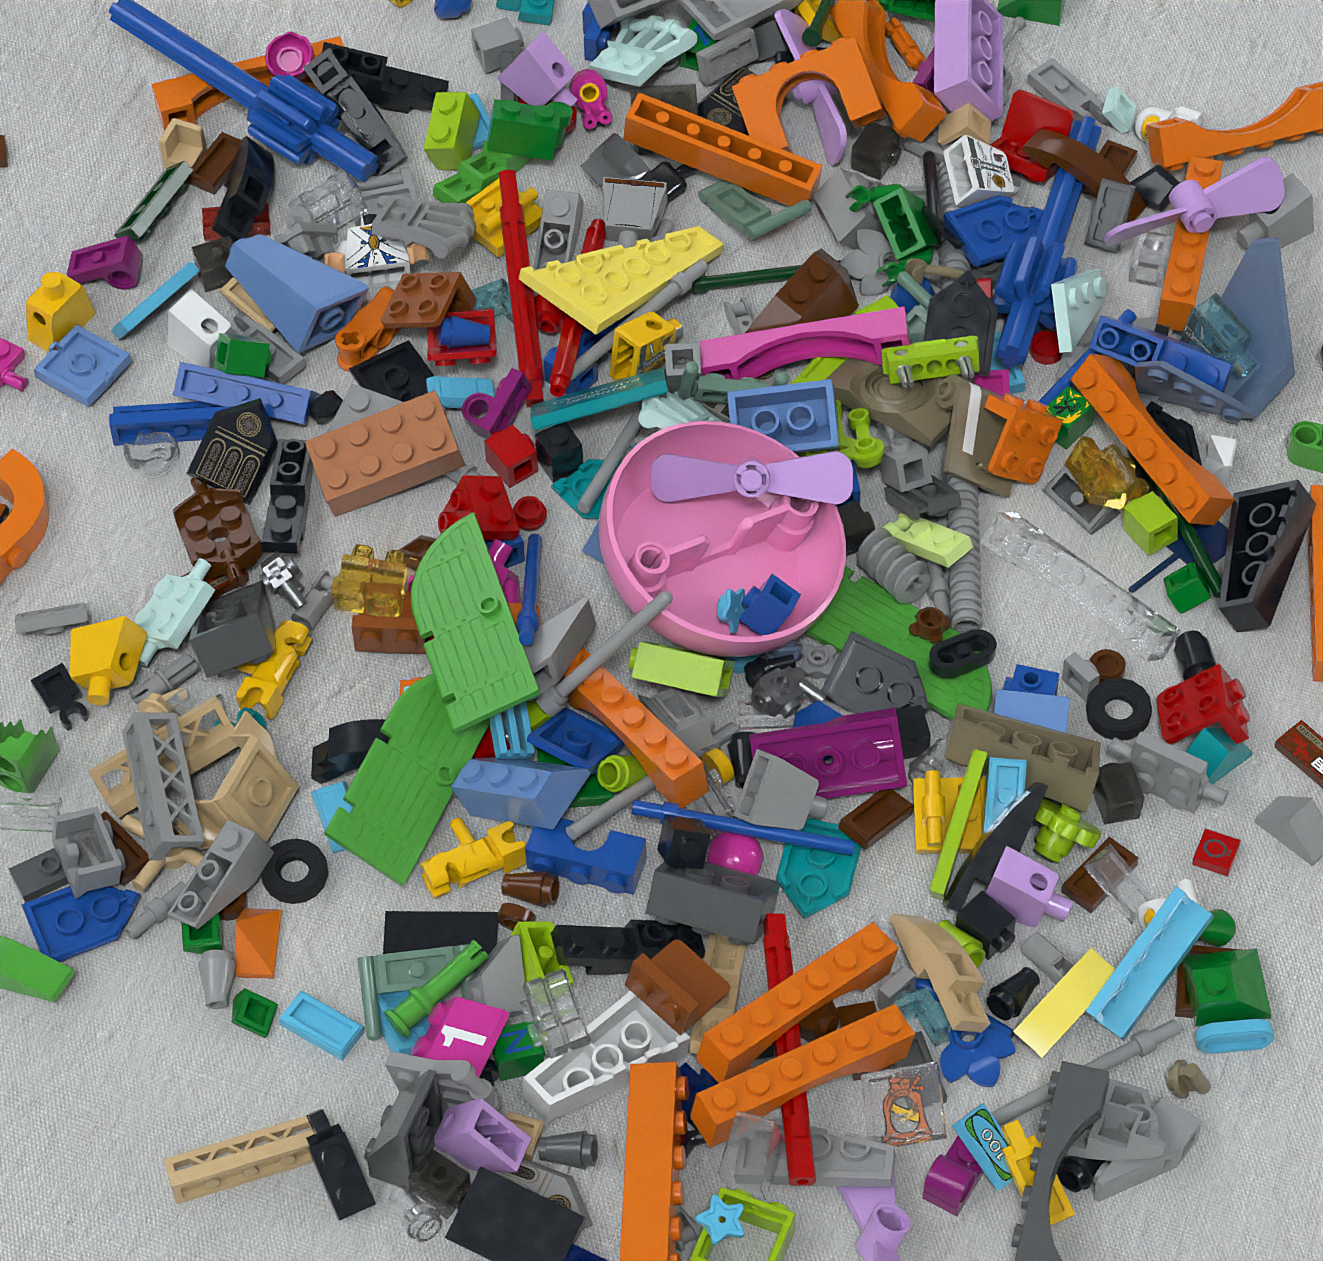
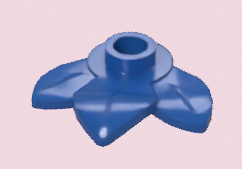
[940,1028,1016,1087]

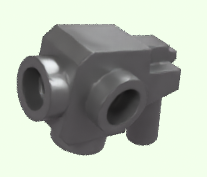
[260,551,307,610]
[751,666,827,718]

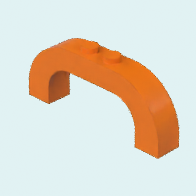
[0,448,49,585]

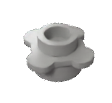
[800,644,836,679]

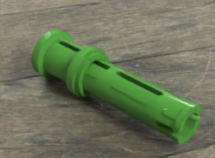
[384,940,489,1039]

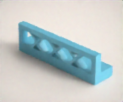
[1086,886,1214,1041]

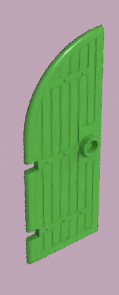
[411,512,541,733]
[804,566,992,720]
[324,674,490,886]

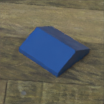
[527,707,625,774]

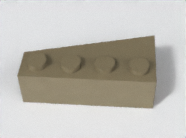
[944,704,1101,813]

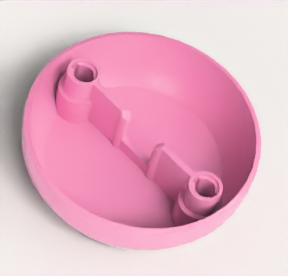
[598,421,846,657]

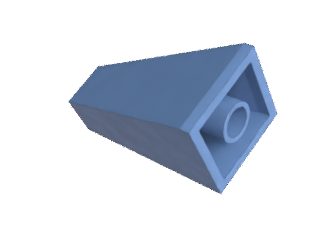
[225,234,369,353]

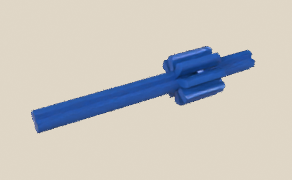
[109,0,379,182]
[992,116,1102,368]

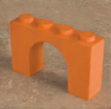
[732,37,886,154]

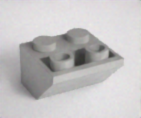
[813,168,889,250]

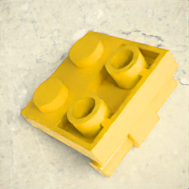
[466,178,543,257]
[913,770,986,854]

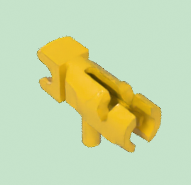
[236,620,312,720]
[420,817,526,899]

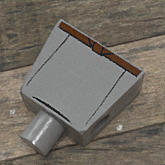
[603,177,668,248]

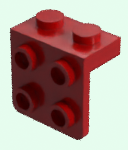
[990,89,1075,183]
[426,308,497,366]
[438,475,520,540]
[1157,663,1250,745]

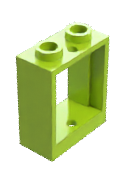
[628,641,736,697]
[689,1187,796,1261]

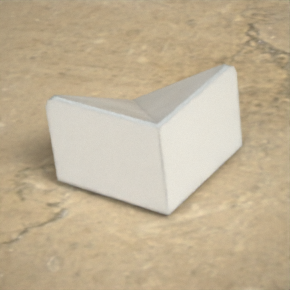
[1204,435,1237,488]

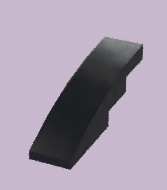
[942,782,1048,912]

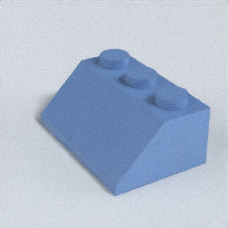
[727,379,839,453]
[450,757,591,829]

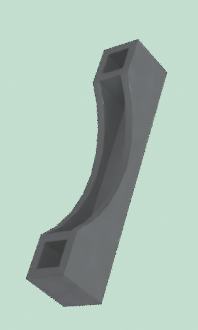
[1011,1061,1110,1261]

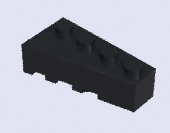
[1218,480,1316,633]

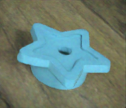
[717,588,745,634]
[695,1195,744,1245]

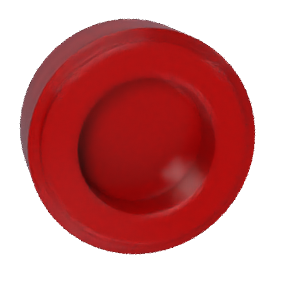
[1030,330,1062,365]

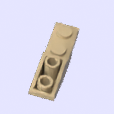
[889,913,990,1033]

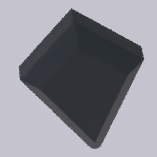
[1130,164,1181,212]

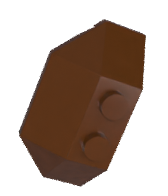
[745,248,859,333]

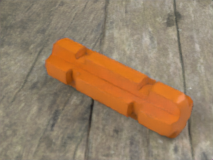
[885,17,926,71]

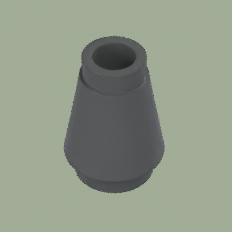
[538,1130,598,1170]

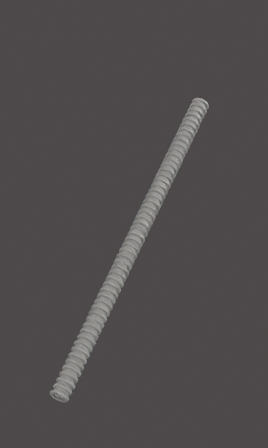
[937,161,983,634]

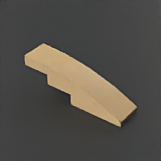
[690,933,747,1054]

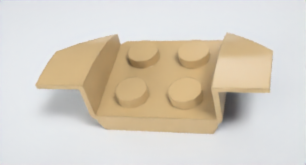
[176,711,300,849]

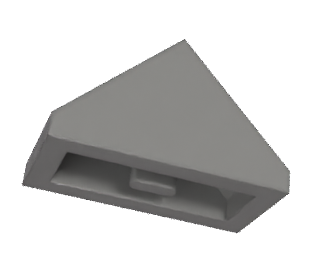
[1255,796,1323,866]

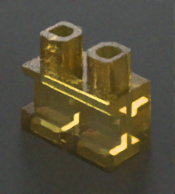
[1065,436,1149,510]
[331,544,408,617]

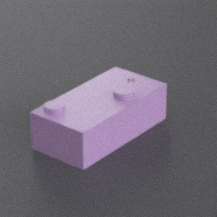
[933,0,1003,121]

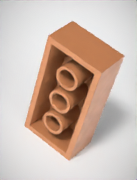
[305,390,466,517]

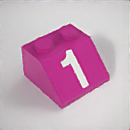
[411,996,510,1077]

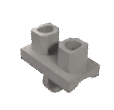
[274,206,338,261]

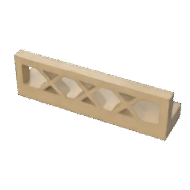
[88,696,238,818]
[163,1116,314,1204]

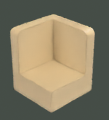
[938,102,991,146]
[159,118,207,168]

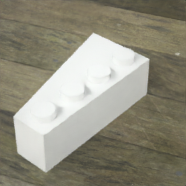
[521,991,691,1123]

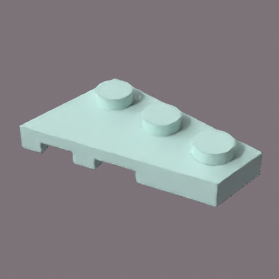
[1051,268,1107,353]

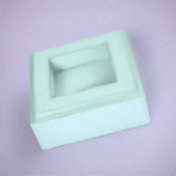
[1102,86,1136,134]

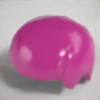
[265,31,315,80]
[707,832,764,875]

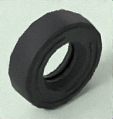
[1086,678,1152,741]
[261,838,328,904]

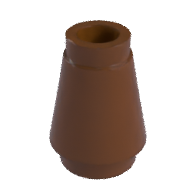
[501,871,560,908]

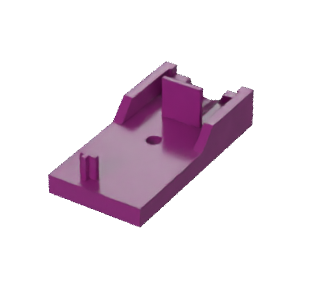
[749,708,907,799]

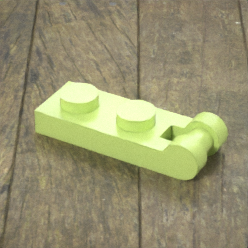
[881,512,973,568]

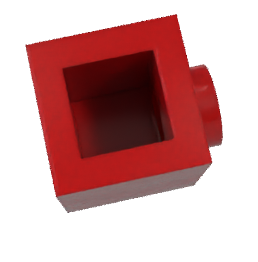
[484,424,538,488]

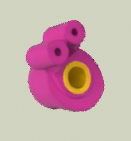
[569,69,612,129]

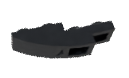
[321,42,449,114]
[211,136,274,244]
[261,439,313,554]
[551,919,706,975]

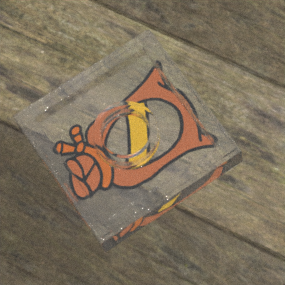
[861,1061,947,1147]

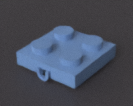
[33,325,131,407]

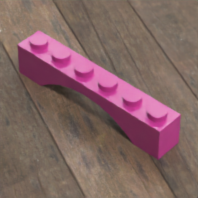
[700,307,911,380]

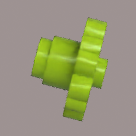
[1034,798,1101,862]

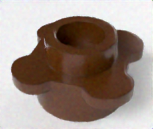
[909,607,951,644]

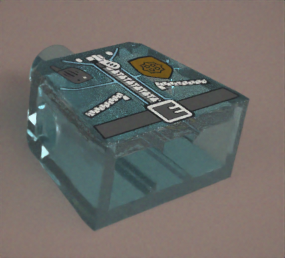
[1180,293,1257,378]

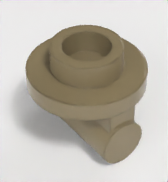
[1168,1060,1211,1099]

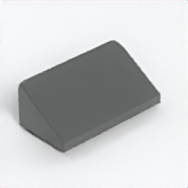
[1043,464,1121,535]

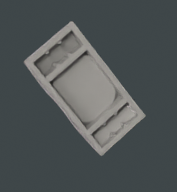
[677,0,804,40]

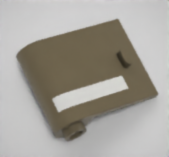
[936,374,1012,498]

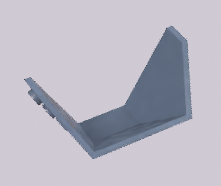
[1135,237,1295,422]

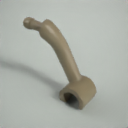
[905,258,965,284]

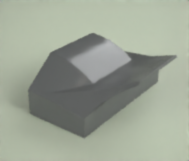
[580,133,654,186]

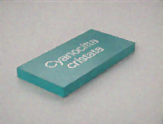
[530,367,668,430]

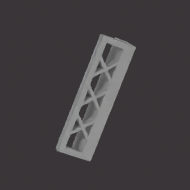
[122,712,204,860]

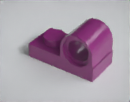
[67,235,142,290]
[462,368,532,439]
[922,1135,984,1216]

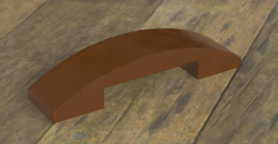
[1021,129,1146,223]

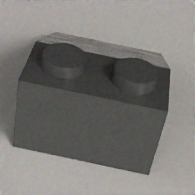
[189,580,276,678]
[364,1069,443,1192]

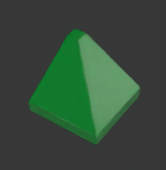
[231,988,278,1038]

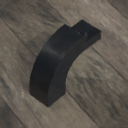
[311,719,390,784]

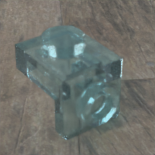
[471,278,513,323]
[893,987,950,1048]

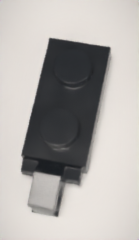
[306,1109,375,1220]

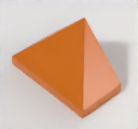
[236,908,282,979]

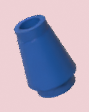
[438,315,490,349]

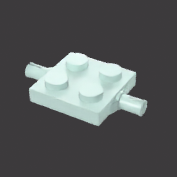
[135,558,215,667]

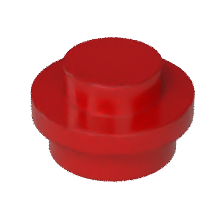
[513,496,547,530]

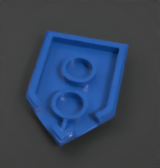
[943,195,1044,267]
[21,886,141,962]

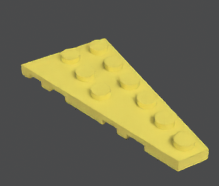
[518,226,724,334]

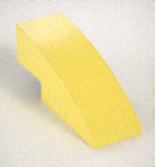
[1013,948,1115,1058]

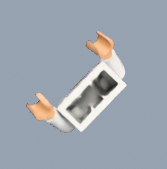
[324,214,430,289]

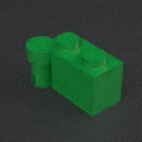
[487,99,573,161]

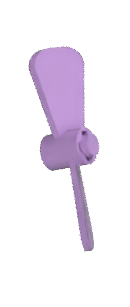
[774,9,847,165]
[1103,157,1285,245]
[650,451,853,504]
[837,1168,911,1261]

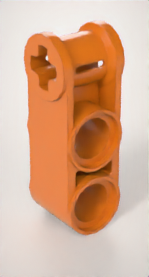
[335,286,402,372]

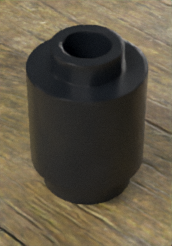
[1174,630,1217,681]

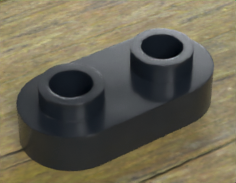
[928,629,997,678]

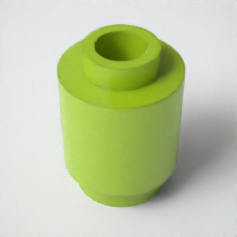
[597,755,648,792]

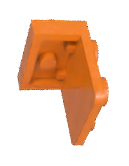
[984,393,1063,484]

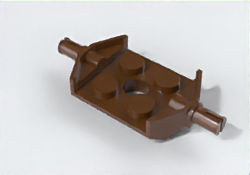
[172,478,263,588]

